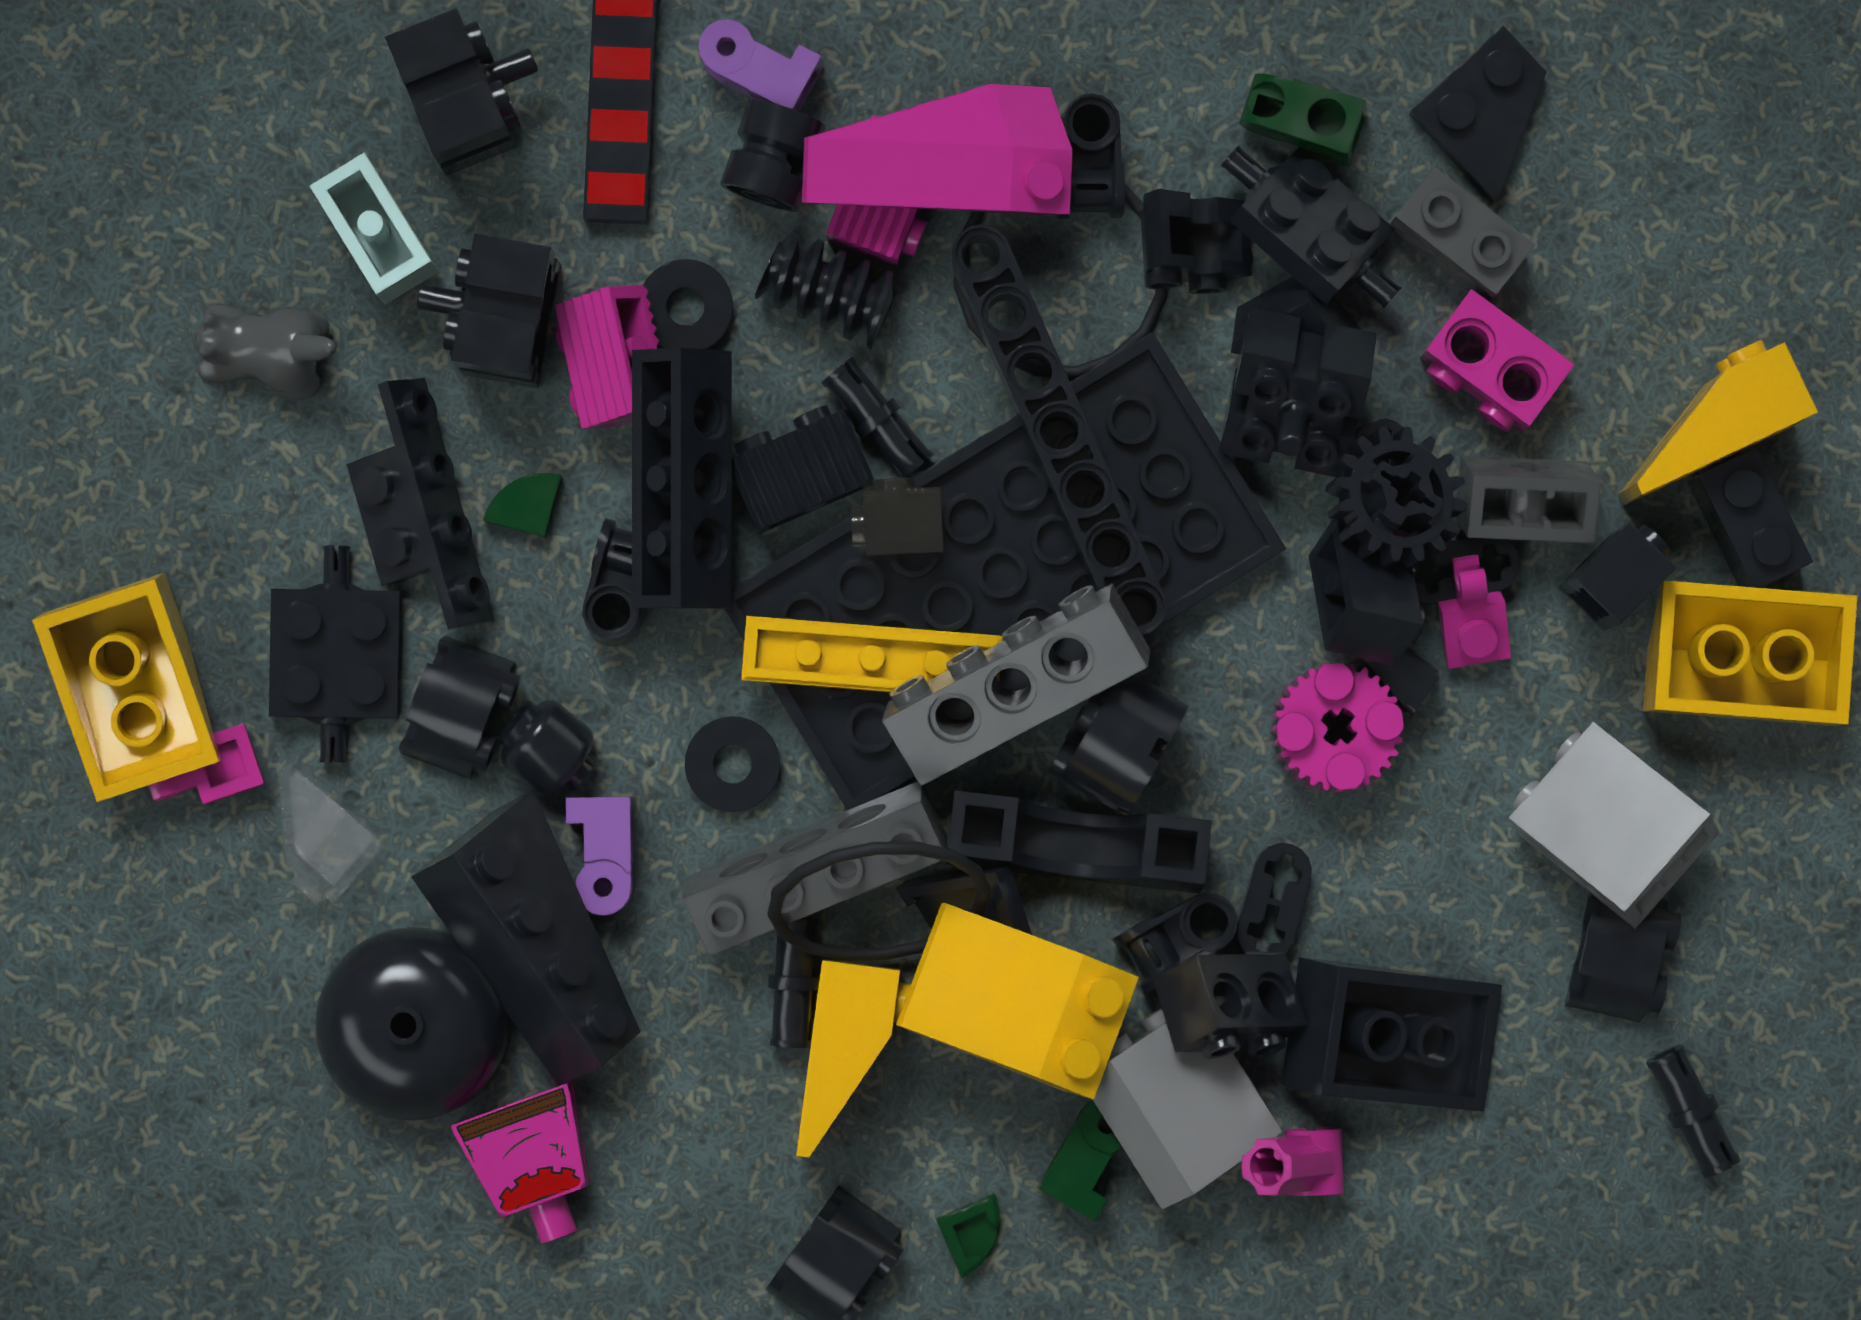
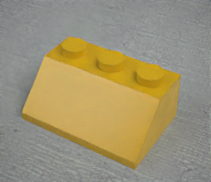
[1643,581,1858,726]

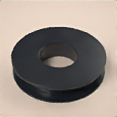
[643,259,733,349]
[685,716,780,812]

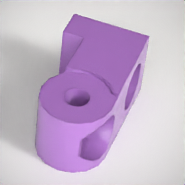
[698,19,824,112]
[566,797,634,916]

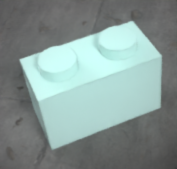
[310,153,439,305]

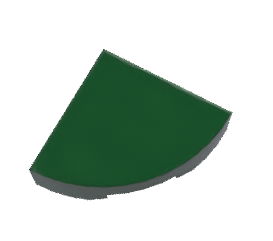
[483,473,562,538]
[936,1192,1000,1278]

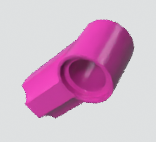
[1242,1128,1344,1196]

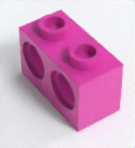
[1420,289,1575,432]

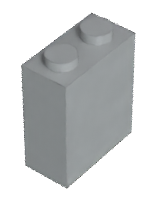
[1509,722,1720,929]
[1093,1008,1282,1209]

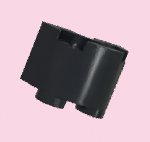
[1140,189,1252,294]
[399,635,521,780]
[1564,892,1681,1022]
[766,1185,904,1320]

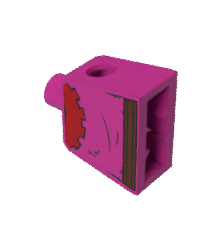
[451,1082,590,1244]

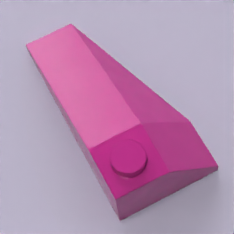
[802,84,1072,215]

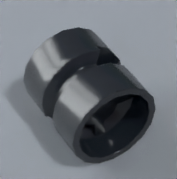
[720,99,826,212]

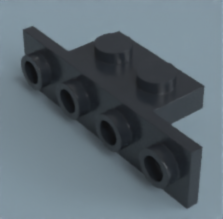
[346,378,495,630]

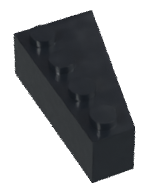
[411,790,641,1086]

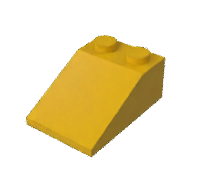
[1618,340,1818,506]
[32,572,221,802]
[896,903,1139,1100]
[797,960,911,1158]

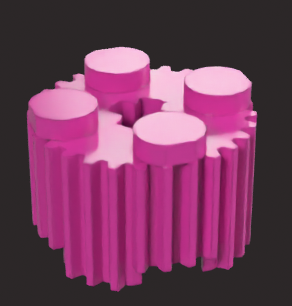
[1270,663,1404,793]

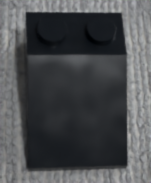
[1281,957,1502,1112]

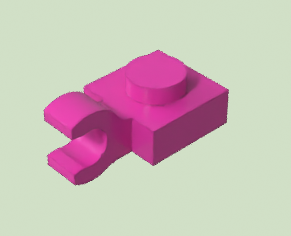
[1438,554,1511,669]
[148,723,266,805]

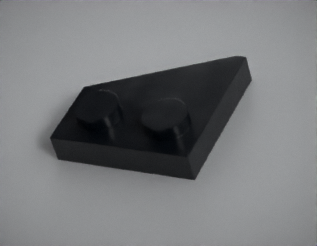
[1409,26,1547,203]

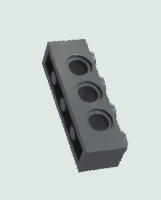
[882,584,1150,786]
[683,781,948,956]

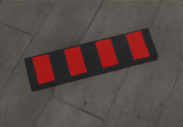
[583,0,658,225]

